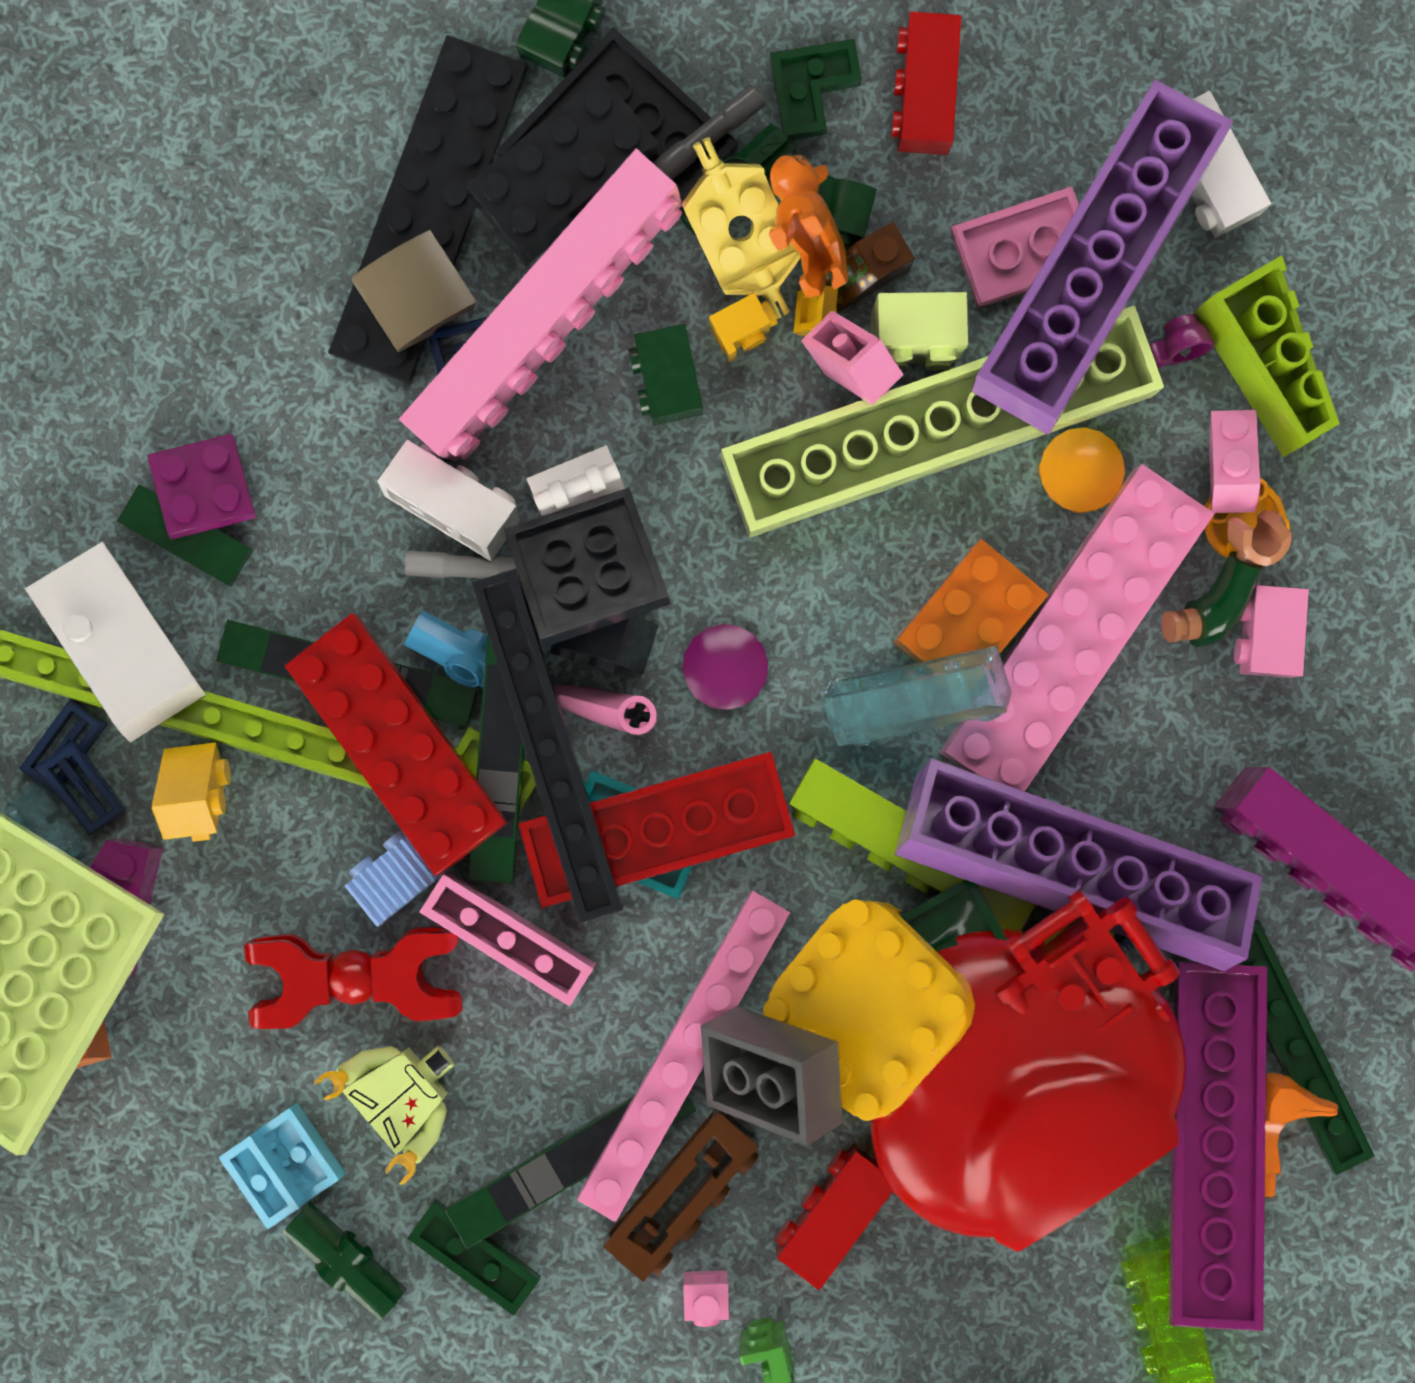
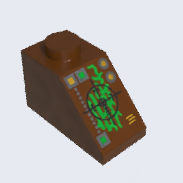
[825,222,915,313]

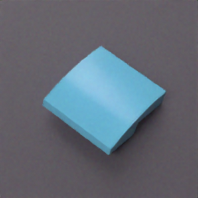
[218,1102,346,1229]

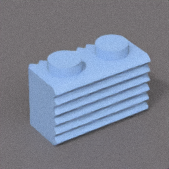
[345,830,450,927]

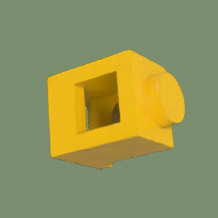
[709,292,778,363]

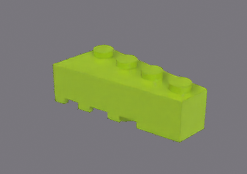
[1193,255,1340,457]

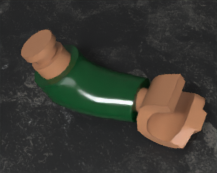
[1161,510,1292,647]

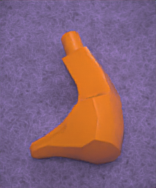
[1265,1073,1338,1197]

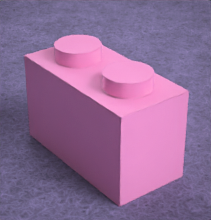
[801,311,904,405]
[1208,410,1260,513]
[1234,585,1309,678]

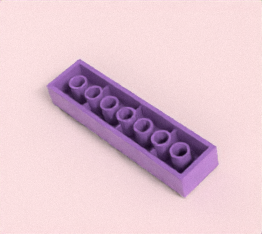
[972,80,1234,435]
[894,758,1263,971]

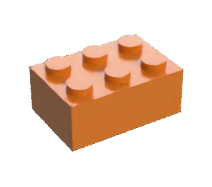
[893,539,1049,697]

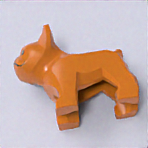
[769,154,848,298]

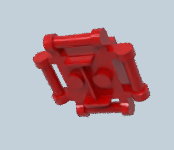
[994,889,1180,1033]

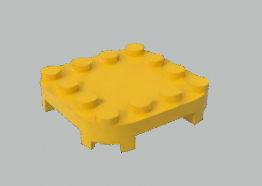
[763,900,975,1121]

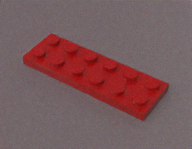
[285,613,508,876]
[518,751,795,908]

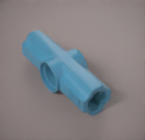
[404,611,487,688]

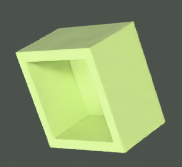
[871,292,968,371]

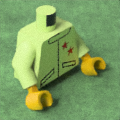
[314,1046,454,1185]

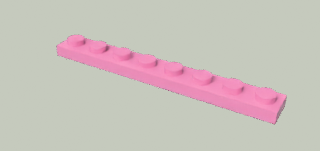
[577,891,790,1222]

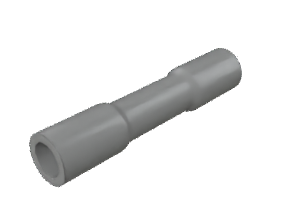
[405,550,520,579]

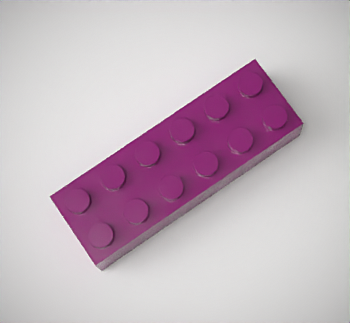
[1213,767,1415,972]

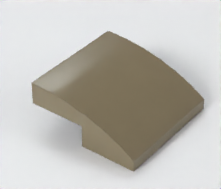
[351,230,477,352]

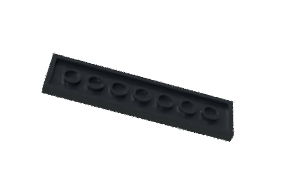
[328,35,528,385]

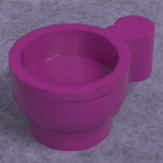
[1149,314,1215,369]

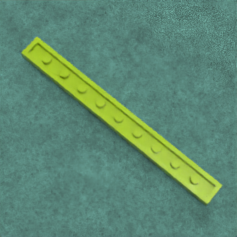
[0,630,372,789]

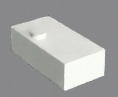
[25,542,206,743]

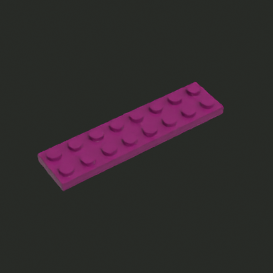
[1169,962,1267,1331]

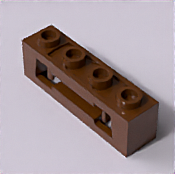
[603,1109,759,1282]

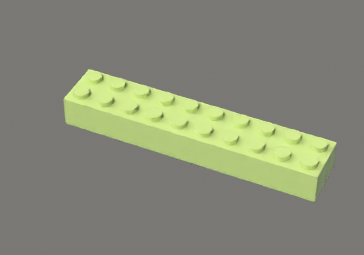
[721,305,1164,538]

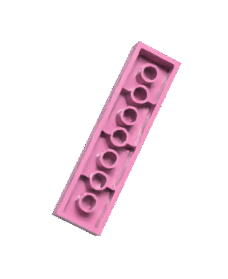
[399,149,683,462]
[939,464,1215,792]

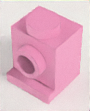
[684,1271,729,1327]

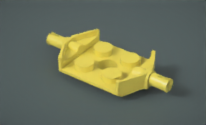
[681,137,800,319]

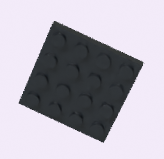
[496,27,738,202]

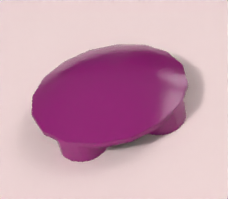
[682,624,768,710]

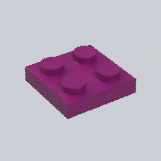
[147,433,256,540]

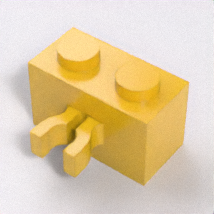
[151,742,231,842]

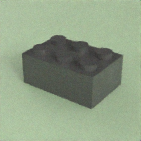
[701,1006,842,1146]

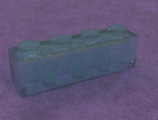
[822,646,1012,746]

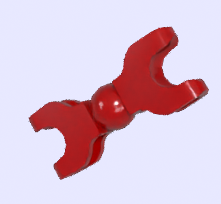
[243,926,463,1029]

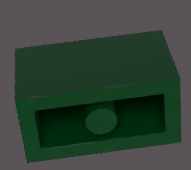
[628,324,703,426]

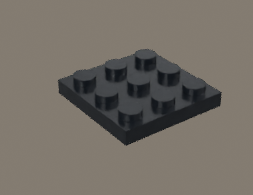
[504,487,671,648]

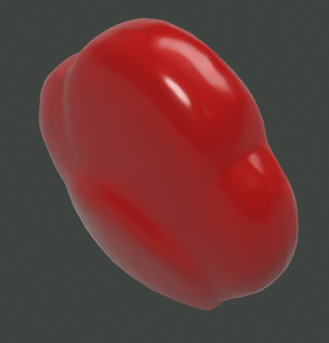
[870,928,1186,1252]

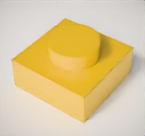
[793,285,838,336]

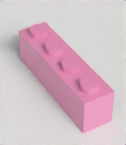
[420,872,596,1006]

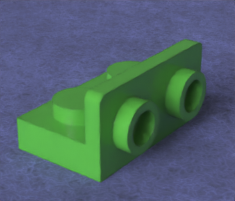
[739,1318,796,1383]

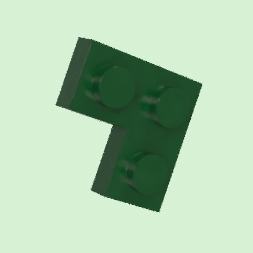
[770,39,862,141]

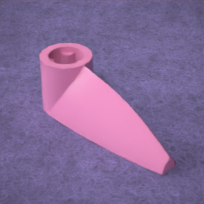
[553,684,658,735]

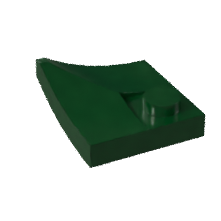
[901,880,1007,952]

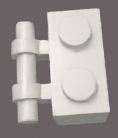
[526,445,625,516]

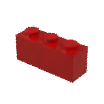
[891,11,962,155]
[774,1144,893,1291]

